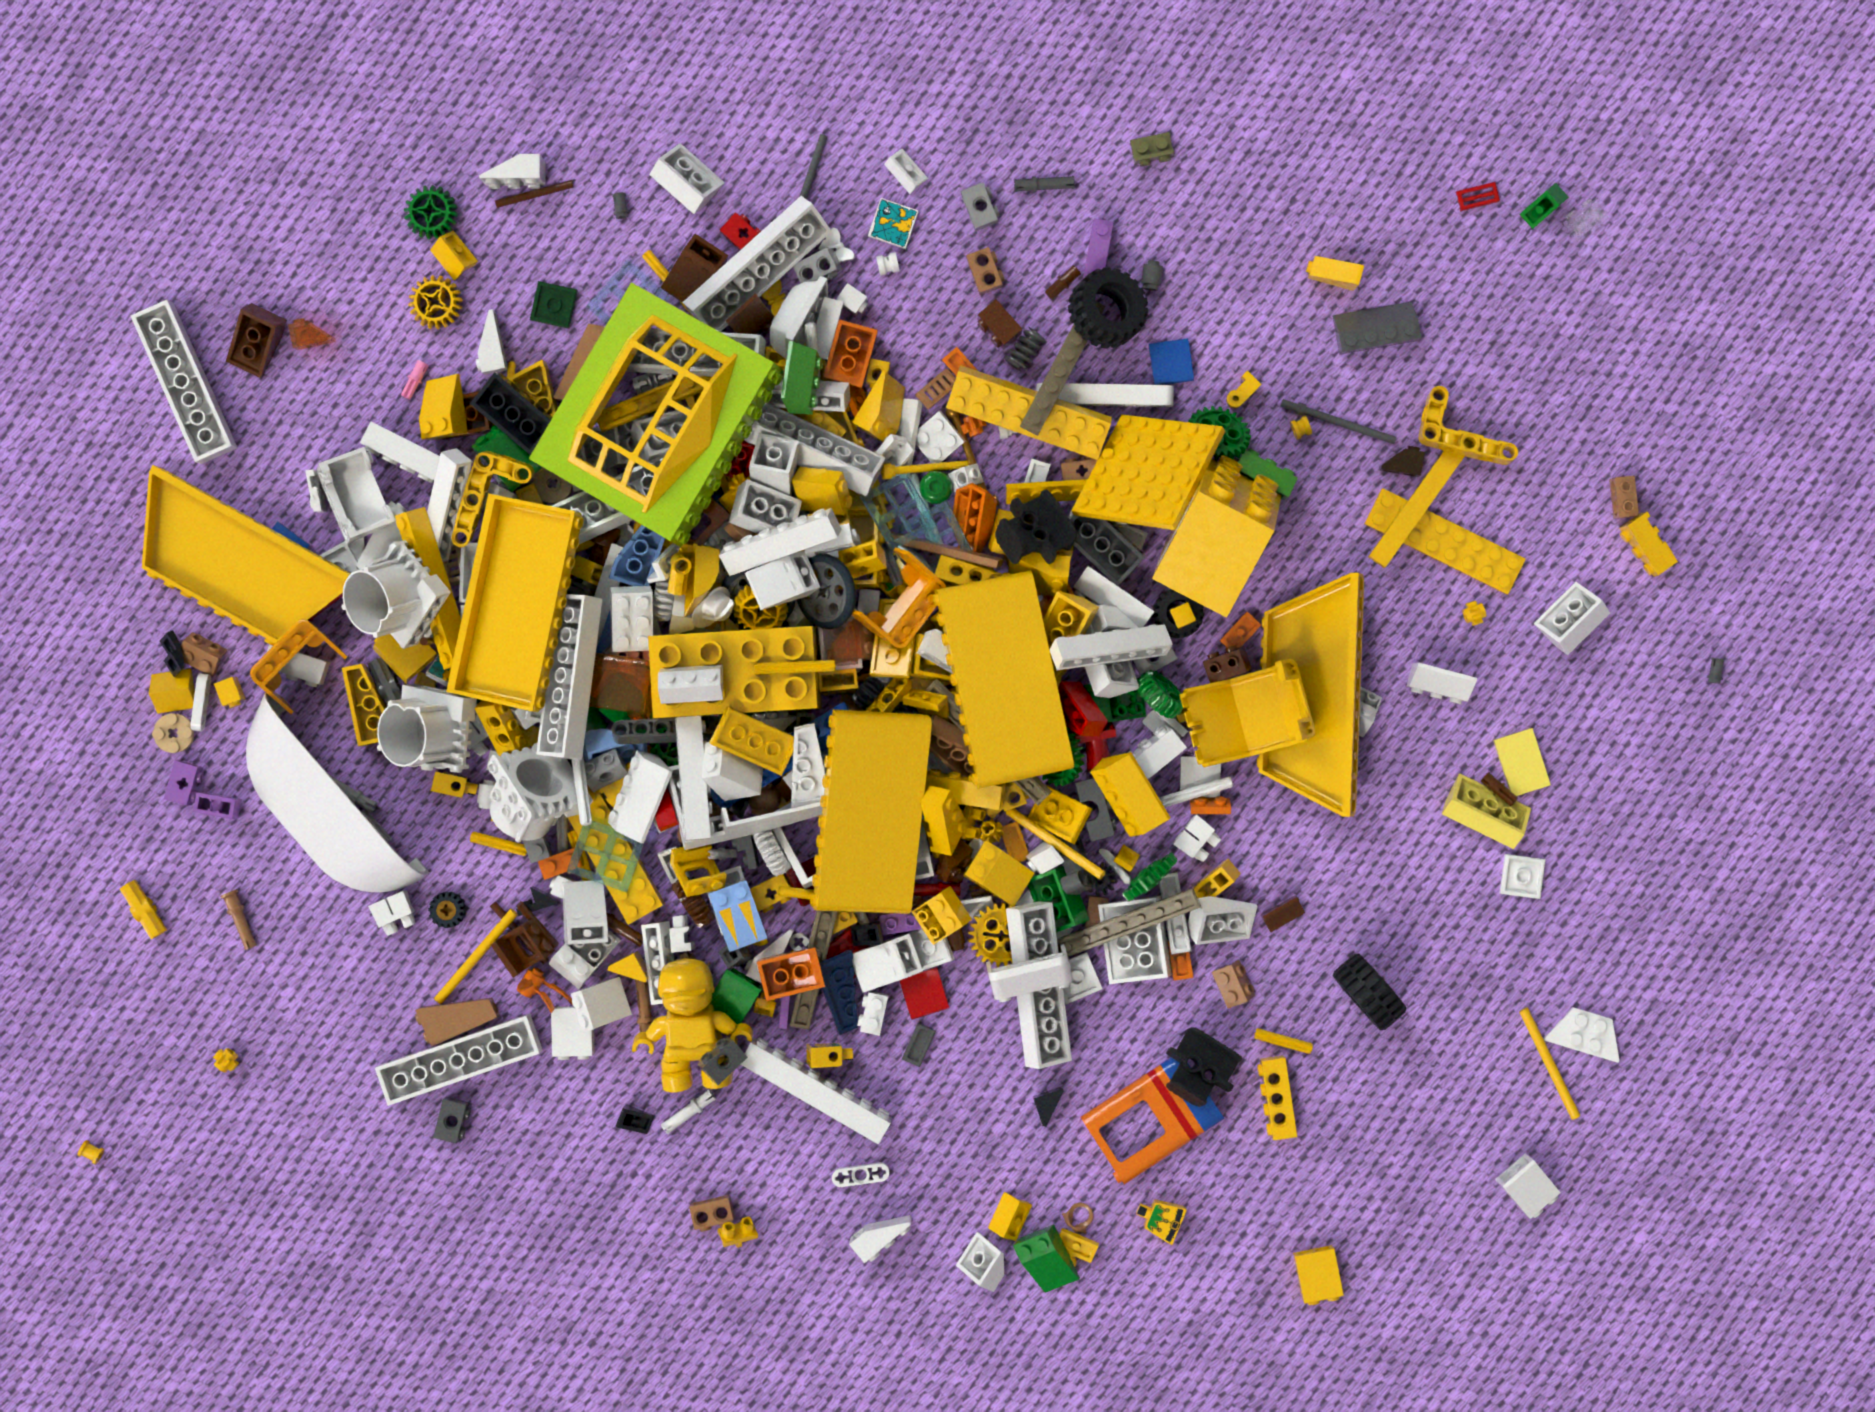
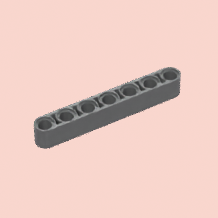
[611,716,722,744]

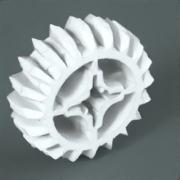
[653,578,674,621]
[752,829,791,876]

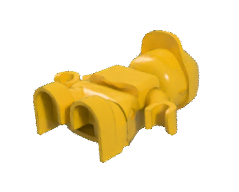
[632,958,753,1093]

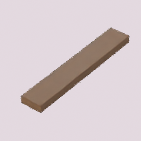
[885,531,1003,568]

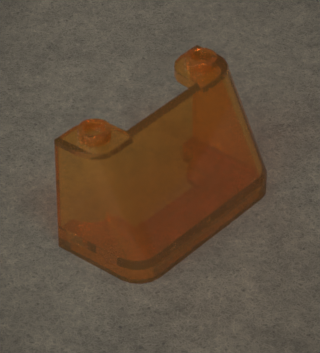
[588,653,652,720]

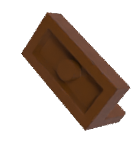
[1261,895,1305,932]

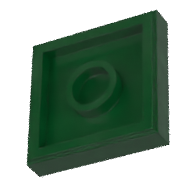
[530,281,578,329]

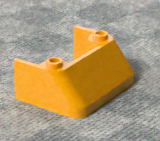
[852,547,946,648]
[250,620,348,714]

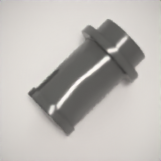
[612,192,629,219]
[1707,658,1725,684]

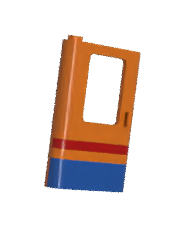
[1081,1058,1225,1185]

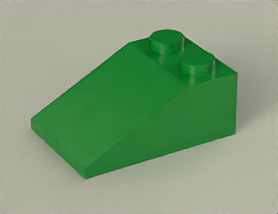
[1013,1224,1080,1293]

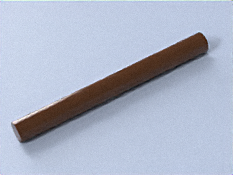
[495,180,574,208]
[490,901,549,965]

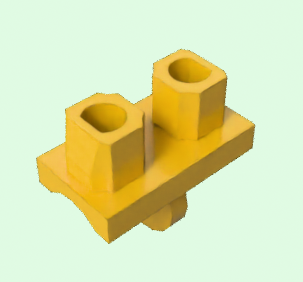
[961,805,986,841]
[717,1216,758,1248]

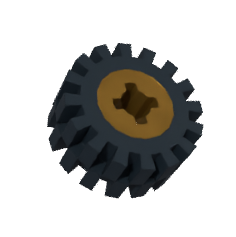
[428,892,467,928]

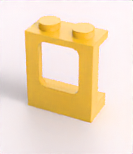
[670,844,726,897]

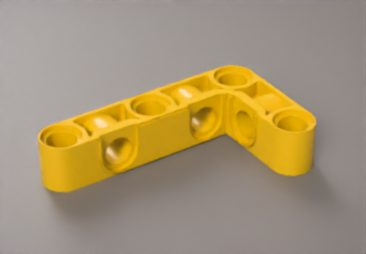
[1418,386,1518,465]
[451,451,535,547]

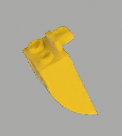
[678,543,720,617]

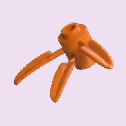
[517,967,573,1013]

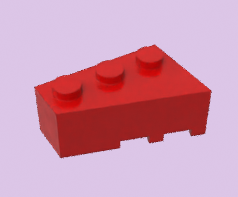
[1058,681,1108,736]

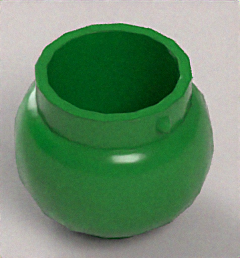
[919,471,953,504]

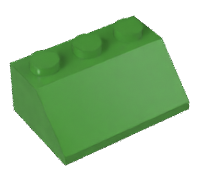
[781,341,823,415]
[1237,449,1297,500]

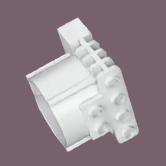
[341,540,451,649]
[377,684,477,773]
[488,743,593,842]

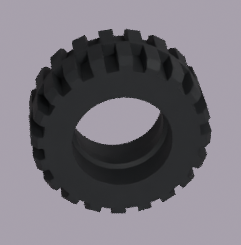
[1068,267,1149,349]
[1333,953,1407,1031]

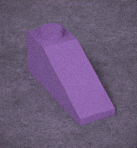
[1083,218,1114,279]

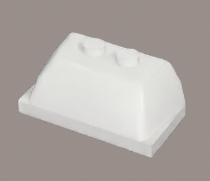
[770,276,828,359]

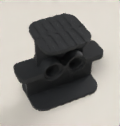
[995,489,1077,564]
[1166,1027,1243,1107]

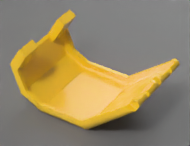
[1179,659,1315,767]

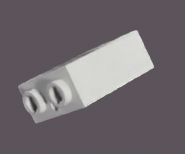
[805,523,861,558]

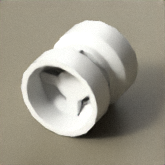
[876,252,900,276]

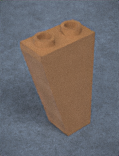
[415,998,500,1047]

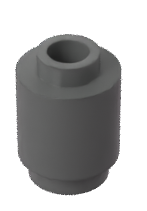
[1141,260,1163,291]

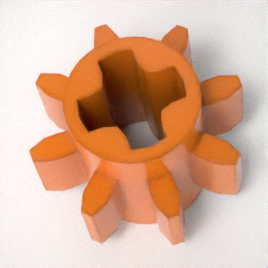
[960,416,987,438]

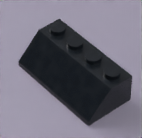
[470,372,553,455]

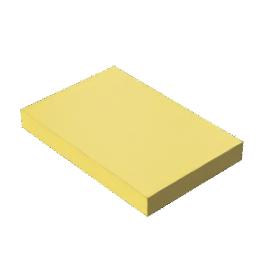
[1493,728,1551,796]

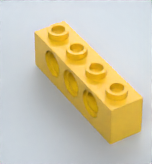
[935,555,1010,587]
[474,700,530,756]
[1257,1055,1297,1141]

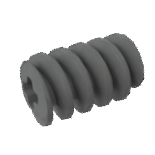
[1004,327,1046,372]

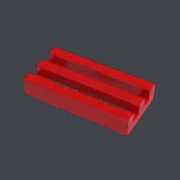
[1455,182,1500,212]

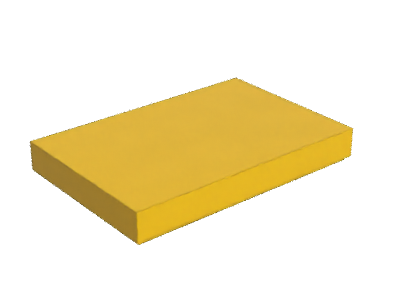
[1028,784,1092,845]

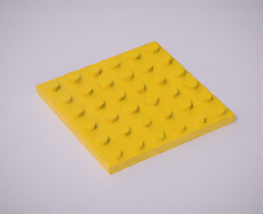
[1071,414,1225,530]

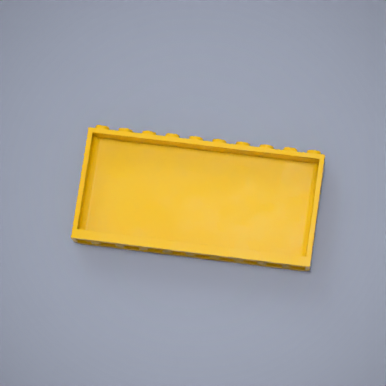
[446,493,584,712]
[933,570,1074,789]
[810,709,932,914]

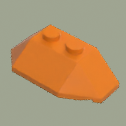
[951,483,997,553]

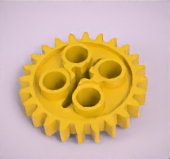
[968,902,1013,968]

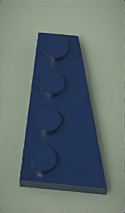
[820,950,858,1035]

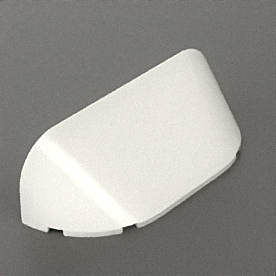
[246,693,430,892]

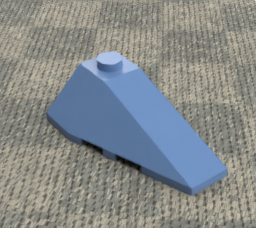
[609,525,665,586]

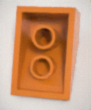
[823,319,878,388]
[757,947,825,1001]

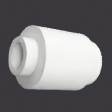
[477,780,496,809]

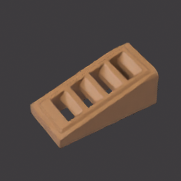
[915,369,956,410]

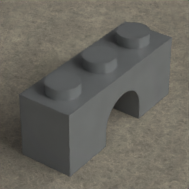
[1075,778,1117,842]

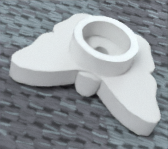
[819,228,855,265]

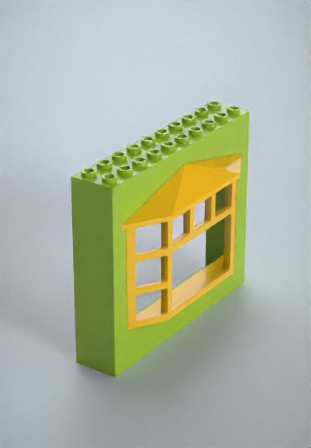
[529,282,784,547]

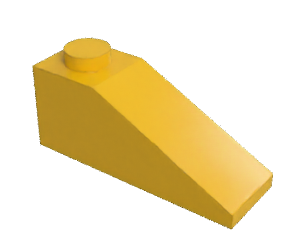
[1190,859,1241,912]

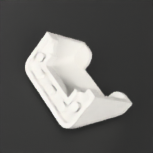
[317,447,397,544]

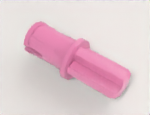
[401,360,429,400]

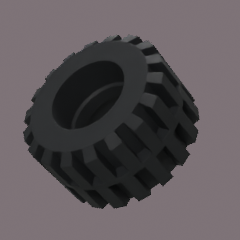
[1153,589,1204,638]

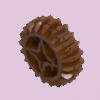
[672,877,714,928]

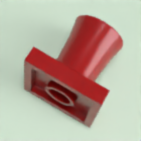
[1073,722,1116,771]

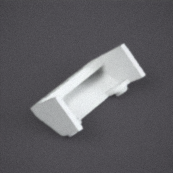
[986,944,1073,1002]

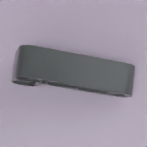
[1052,833,1096,895]

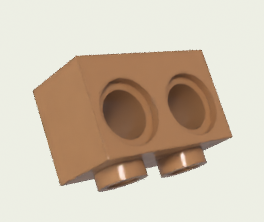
[966,247,1005,295]
[1609,476,1639,519]
[689,1194,735,1232]

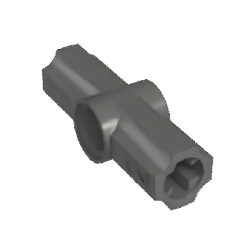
[368,657,402,706]

